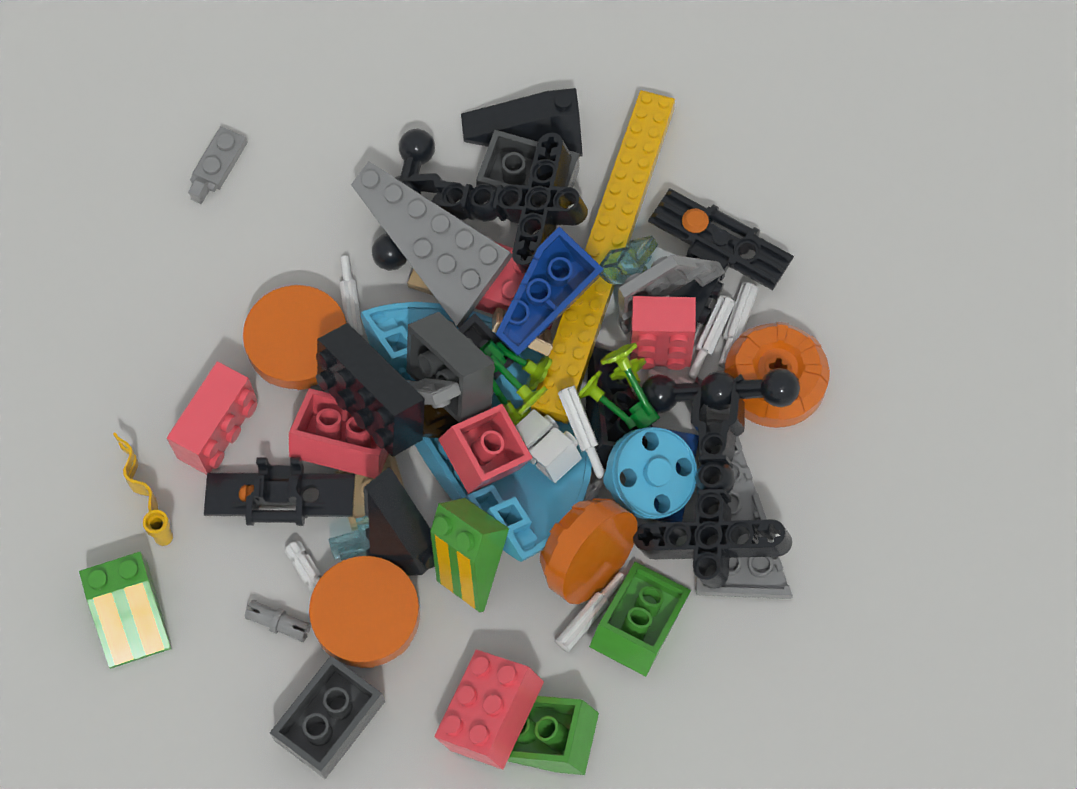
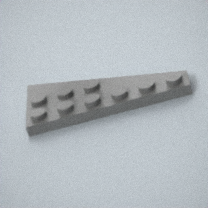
[351,161,512,329]
[696,413,793,599]

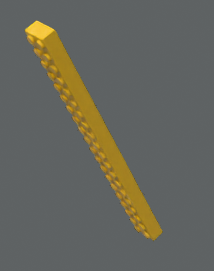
[531,90,675,424]

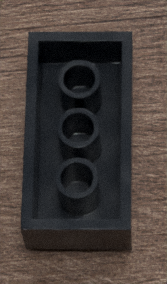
[316,323,425,457]

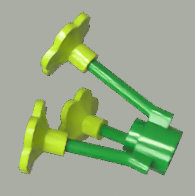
[480,340,552,426]
[578,342,660,429]

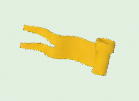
[113,432,173,546]

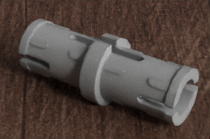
[245,600,311,642]

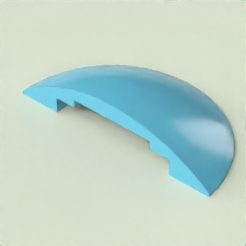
[360,302,592,562]

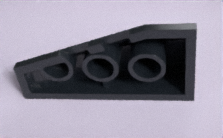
[461,88,583,157]
[585,347,653,469]
[364,467,435,576]

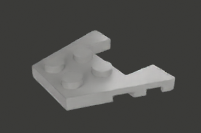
[618,255,725,334]

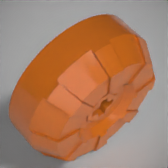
[243,285,346,390]
[724,322,830,428]
[540,498,638,604]
[309,556,420,668]

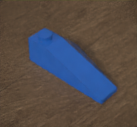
[495,226,604,356]

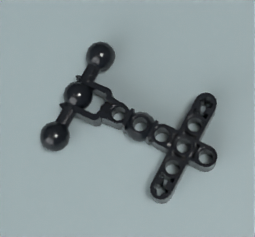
[372,128,588,275]
[633,368,800,589]

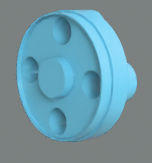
[603,427,697,519]

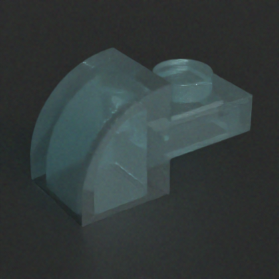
[600,235,659,285]
[328,516,370,560]

